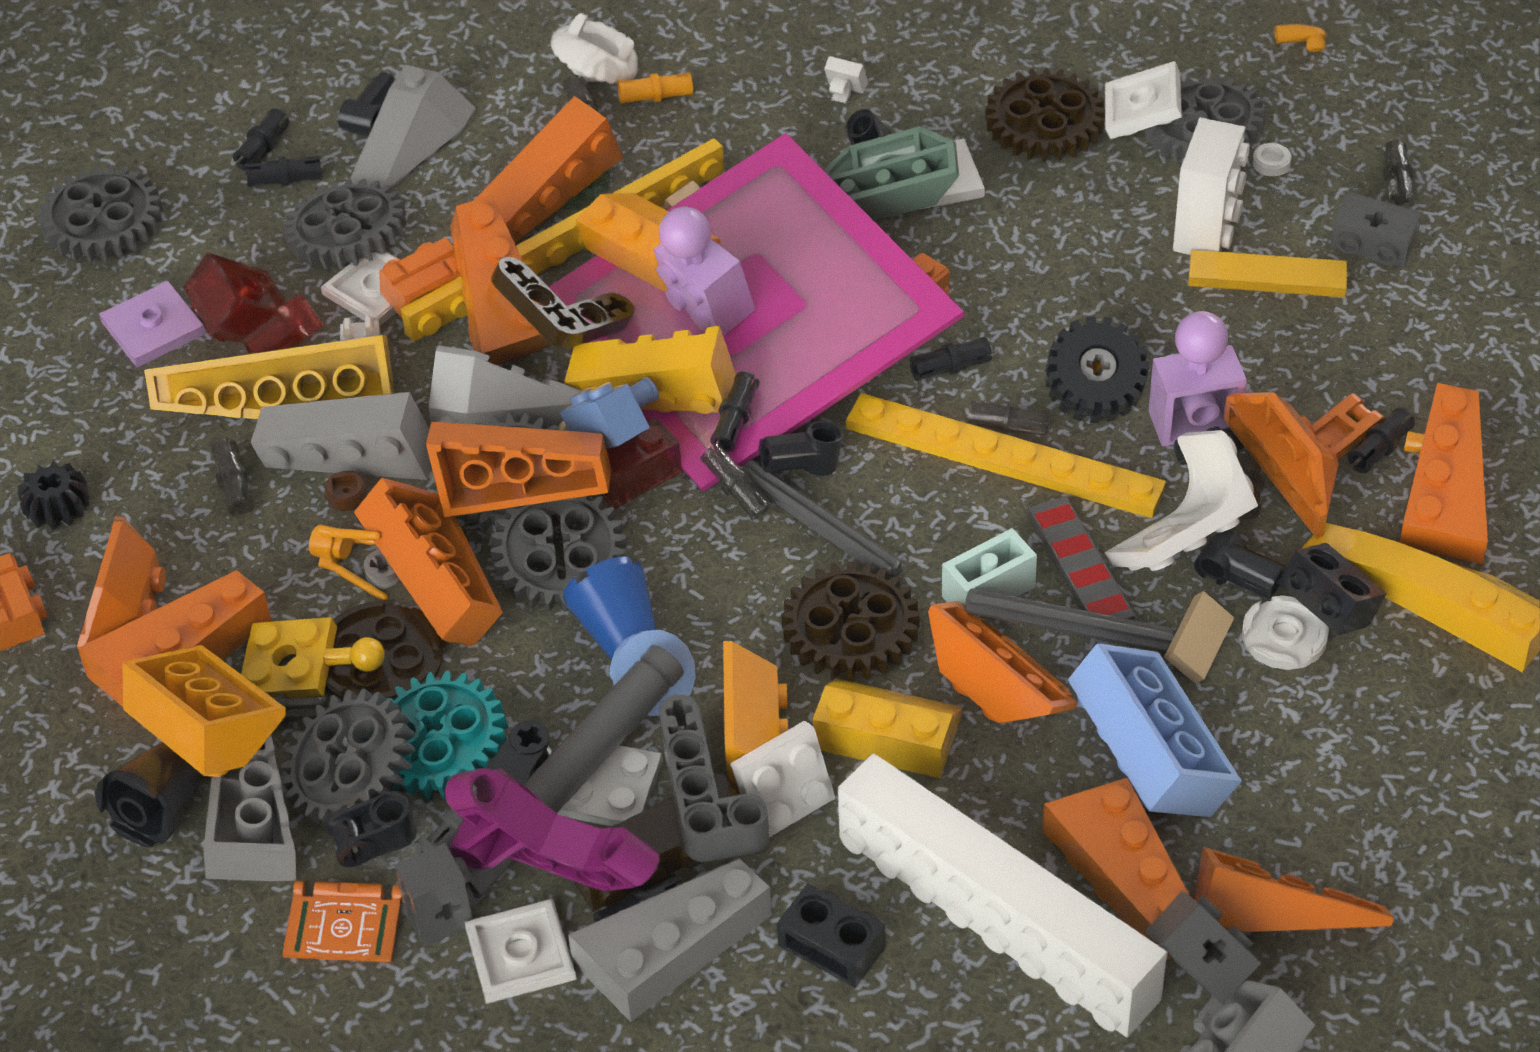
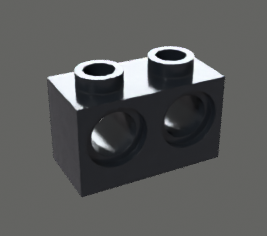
[1278,543,1387,635]
[777,883,885,988]

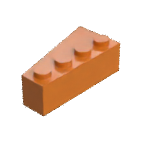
[1400,383,1488,564]
[426,421,611,517]
[1042,777,1190,960]

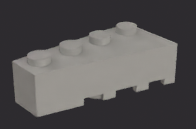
[250,392,431,480]
[203,735,296,881]
[568,859,772,1022]

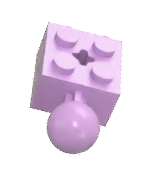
[653,206,755,337]
[1148,311,1247,447]

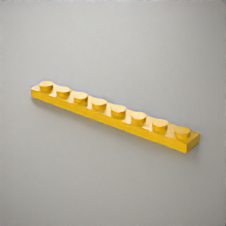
[846,393,1166,519]

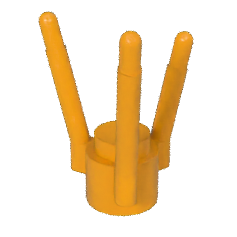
[309,524,389,601]

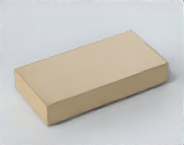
[1164,591,1235,683]

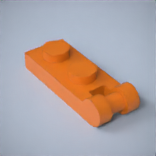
[1312,393,1386,460]

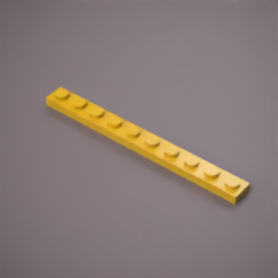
[400,138,724,342]

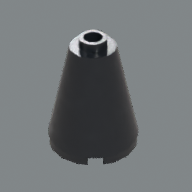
[95,742,203,847]

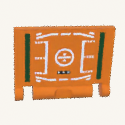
[282,880,402,962]

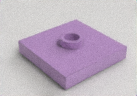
[99,281,206,367]

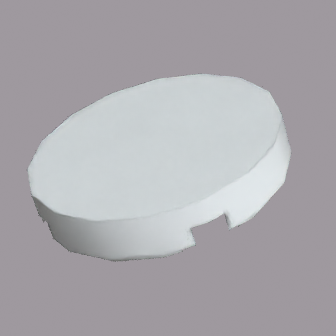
[1242,595,1329,670]

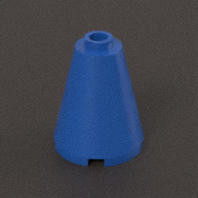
[563,556,656,661]

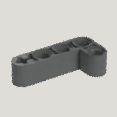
[659,695,769,862]

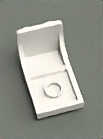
[1105,430,1258,571]

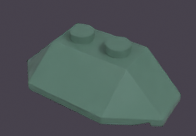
[824,126,959,222]

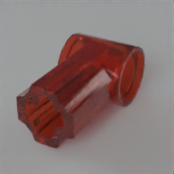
[241,293,325,354]

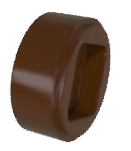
[325,471,367,511]

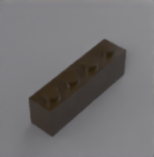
[573,772,750,912]

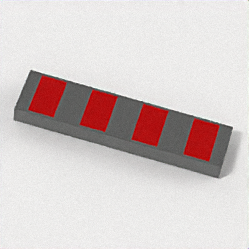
[1028,496,1136,621]

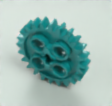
[387,671,509,801]

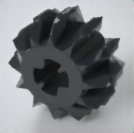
[18,460,90,530]

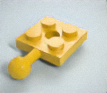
[241,617,385,701]

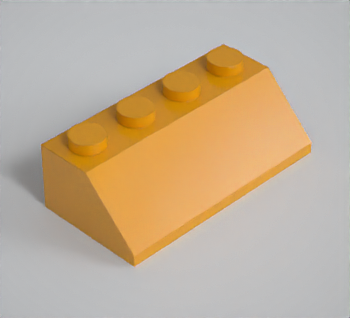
[122,645,286,777]

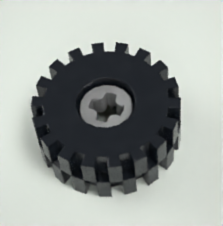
[1045,316,1149,423]

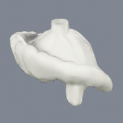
[551,14,637,88]

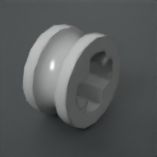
[363,550,400,589]

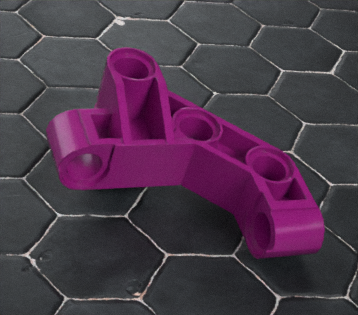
[445,768,659,891]

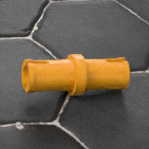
[617,72,693,104]

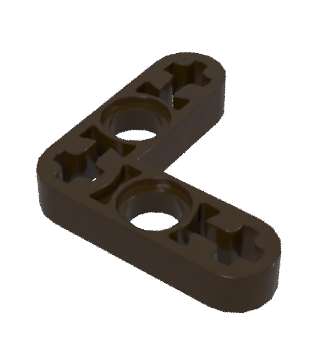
[491,257,635,349]

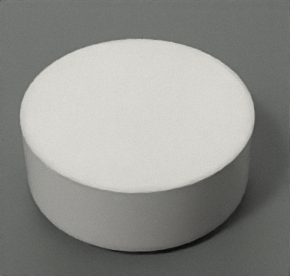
[1253,143,1291,176]

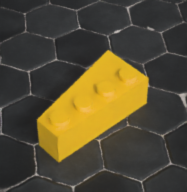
[564,326,736,414]

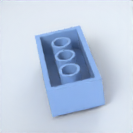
[1068,643,1242,817]

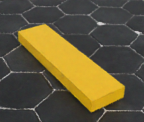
[1188,250,1347,297]

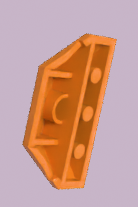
[1223,392,1339,539]
[77,516,166,670]
[928,601,1078,724]

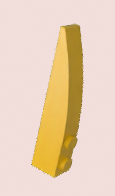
[144,335,394,420]
[1302,523,1540,672]

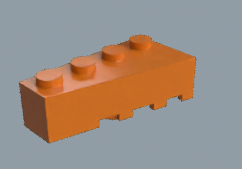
[475,96,624,243]
[450,195,550,365]
[354,478,503,646]
[78,570,272,707]

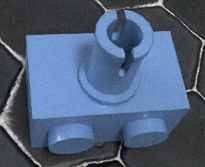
[560,377,659,449]

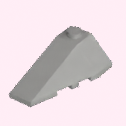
[350,65,476,190]
[428,345,581,429]
[1180,980,1315,1052]

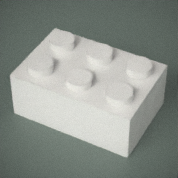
[1173,118,1250,255]

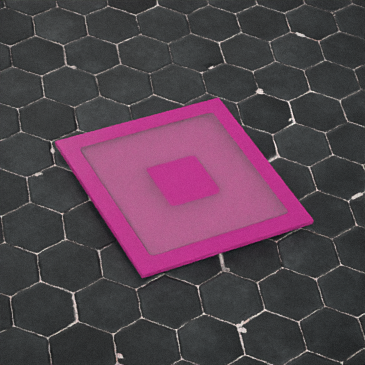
[549,133,965,492]

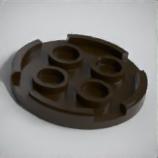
[325,601,443,702]

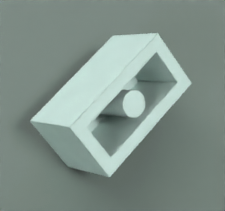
[942,528,1037,617]

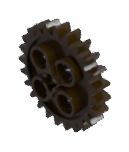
[985,68,1105,162]
[781,562,920,681]

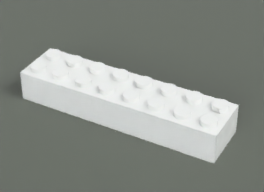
[838,753,1167,1038]

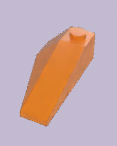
[1195,847,1394,932]

